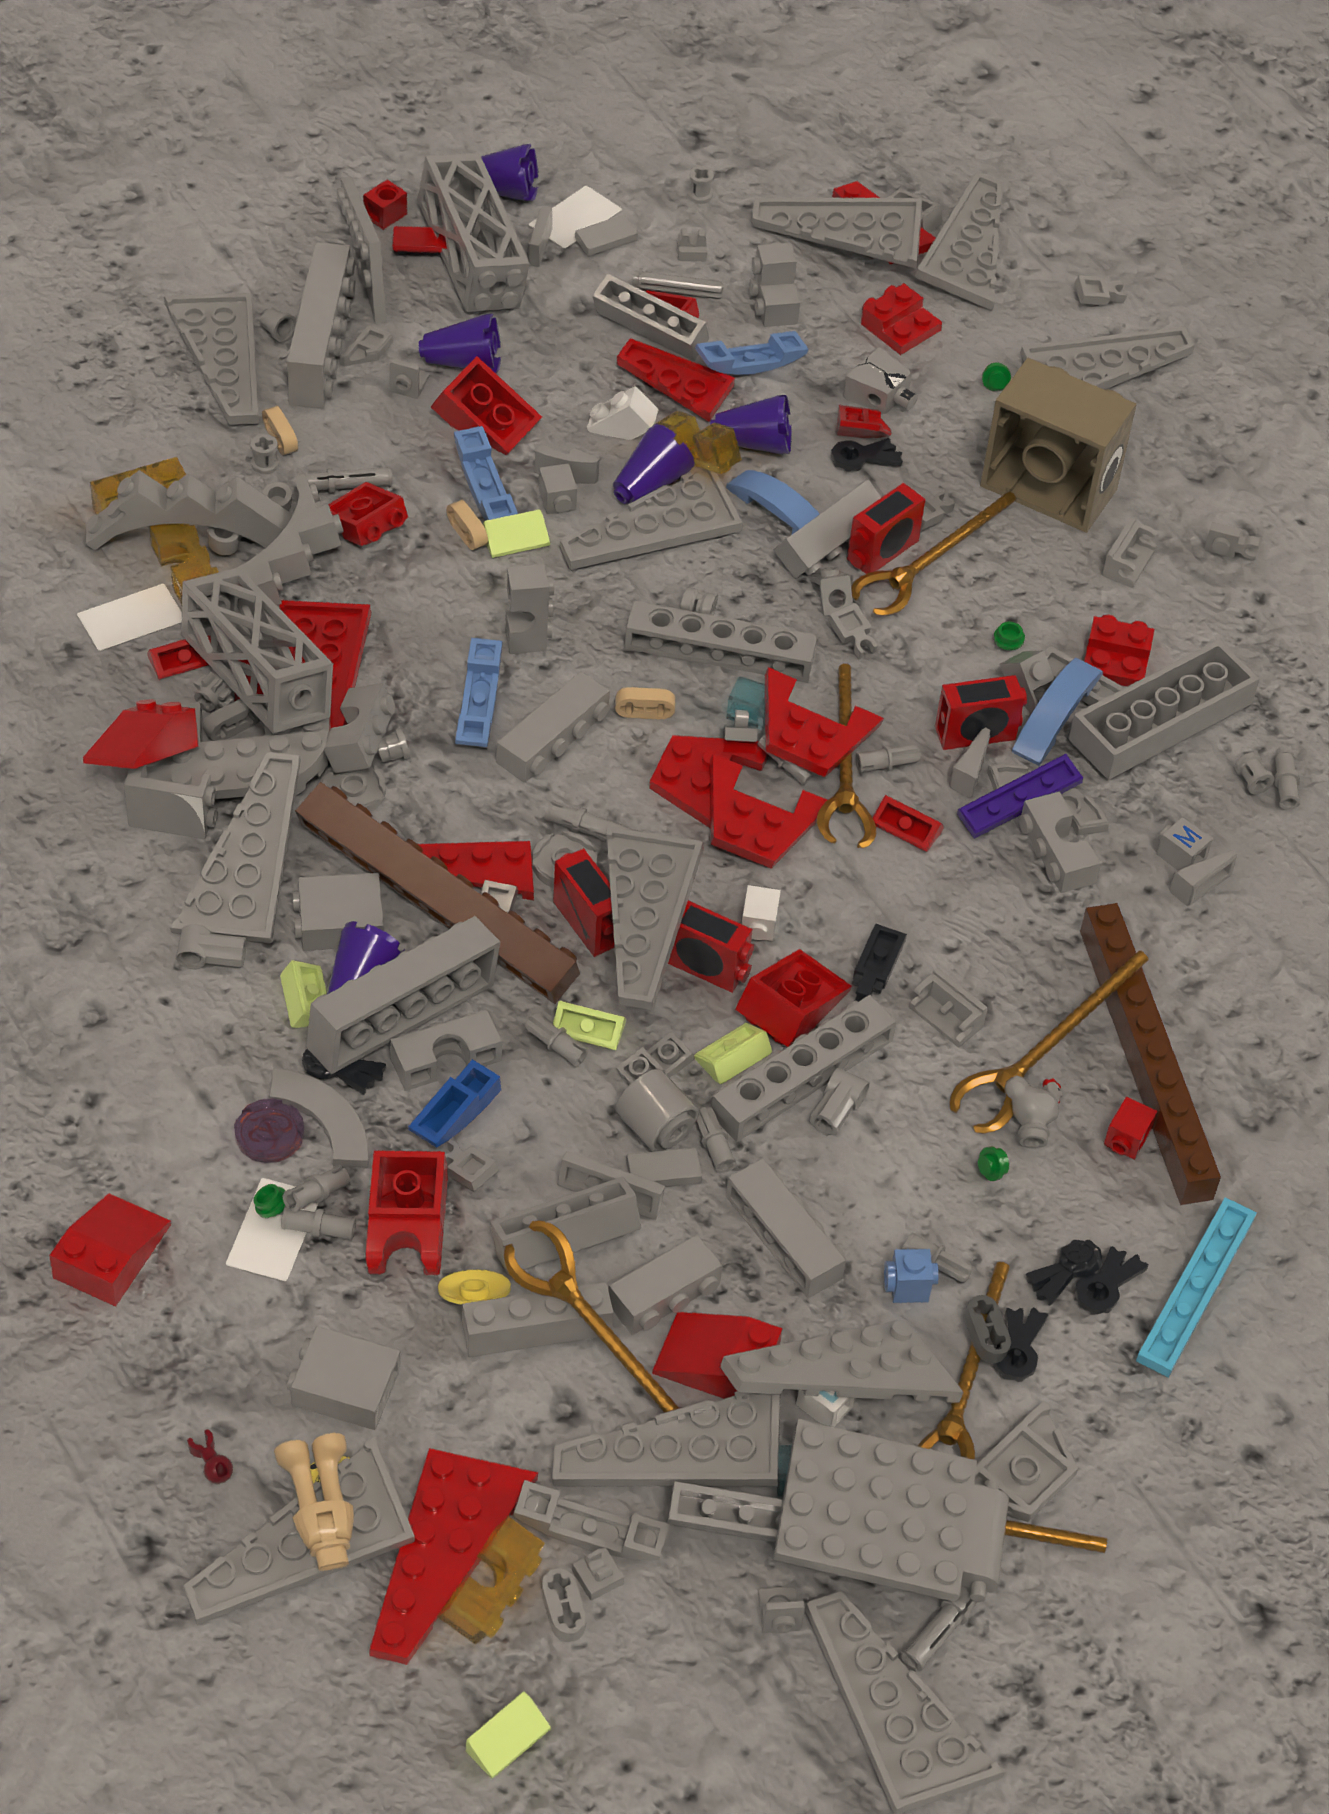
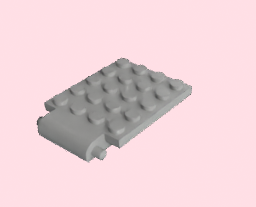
[773,1419,1009,1602]

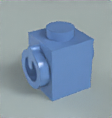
[884,1249,939,1303]

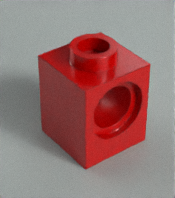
[363,179,407,230]
[1104,1096,1158,1160]

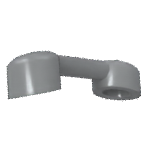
[208,482,292,555]

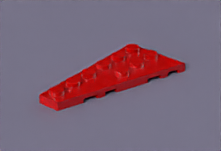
[279,600,372,728]
[370,1448,538,1665]

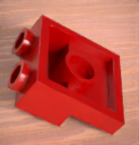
[861,283,943,355]
[329,482,408,546]
[1084,615,1155,687]

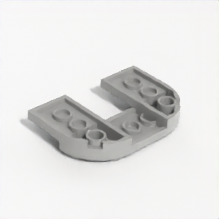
[146,696,331,799]

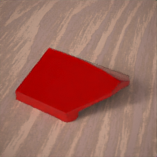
[836,405,892,438]

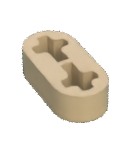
[262,406,298,455]
[446,500,488,550]
[615,687,676,719]

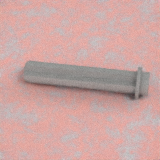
[632,268,723,299]

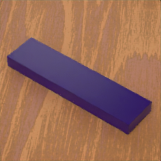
[957,754,1083,839]

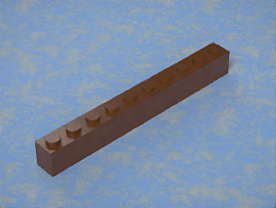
[295,782,580,1004]
[1080,903,1221,1205]

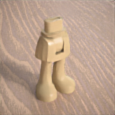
[274,1433,354,1571]

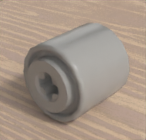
[615,1069,699,1151]

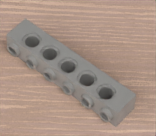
[625,601,817,683]
[711,995,896,1142]

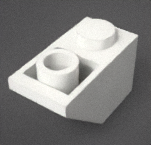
[586,386,659,440]

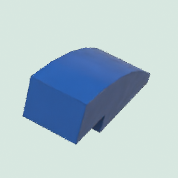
[408,1059,501,1148]

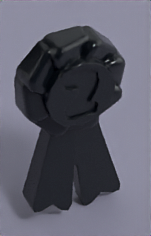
[831,438,903,472]
[302,1049,386,1095]
[1026,1239,1102,1306]
[1075,1246,1149,1315]
[993,1307,1048,1382]

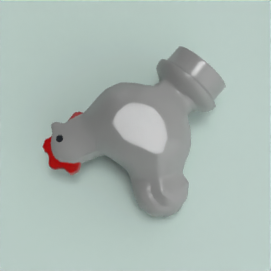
[1005,1075,1063,1148]

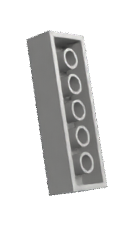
[287,242,356,409]
[1069,639,1260,780]
[306,916,501,1074]

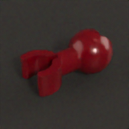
[187,1429,233,1484]

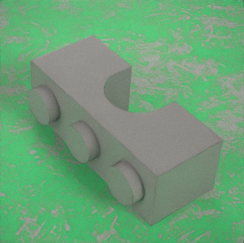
[505,564,554,654]
[323,683,395,773]
[1019,791,1101,893]
[390,1010,502,1091]

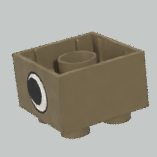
[980,357,1137,533]

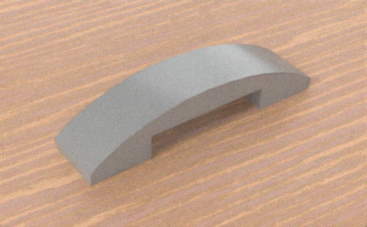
[513,1480,669,1561]

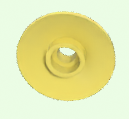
[438,1270,511,1305]

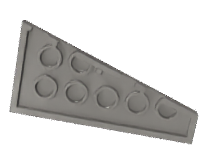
[752,198,923,269]
[170,752,301,943]

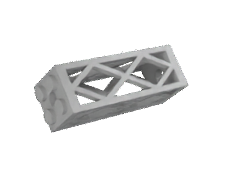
[417,153,530,312]
[181,568,333,733]

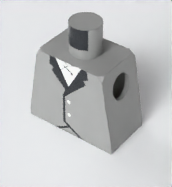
[843,347,918,414]

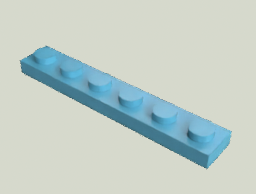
[1136,1197,1257,1378]

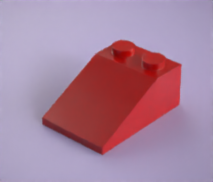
[430,356,542,455]
[83,699,198,769]
[735,949,852,1047]
[49,1193,171,1307]
[652,1312,783,1399]

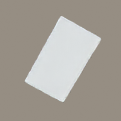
[529,186,622,248]
[77,584,182,651]
[226,1178,318,1281]

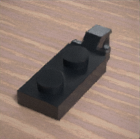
[852,924,907,1002]

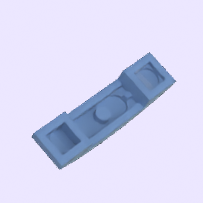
[695,331,809,375]
[454,426,518,521]
[726,470,820,534]
[455,638,503,747]
[1012,658,1103,766]

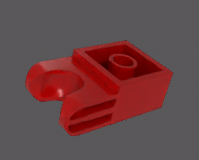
[366,1150,448,1275]

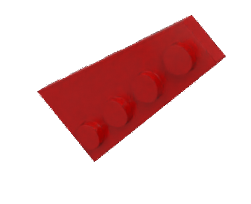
[418,841,534,901]

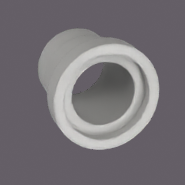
[261,308,297,342]
[378,727,411,763]

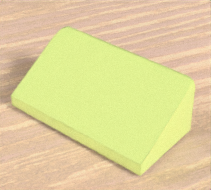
[483,510,550,558]
[280,960,327,1028]
[553,1001,626,1050]
[694,1023,772,1084]
[466,1691,551,1779]

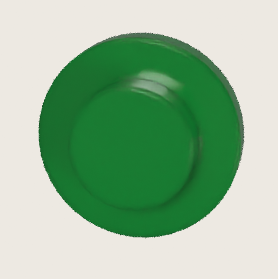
[982,362,1011,391]
[994,621,1025,650]
[978,1146,1009,1181]
[253,1184,286,1218]

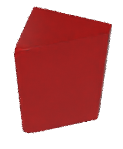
[393,226,447,253]
[147,635,211,680]
[873,795,944,852]

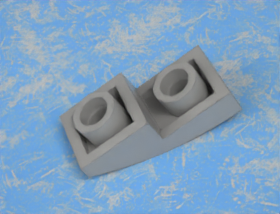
[535,444,600,484]
[616,1031,695,1084]

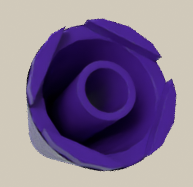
[480,144,538,201]
[419,313,501,373]
[710,395,792,455]
[613,424,695,504]
[326,921,405,995]

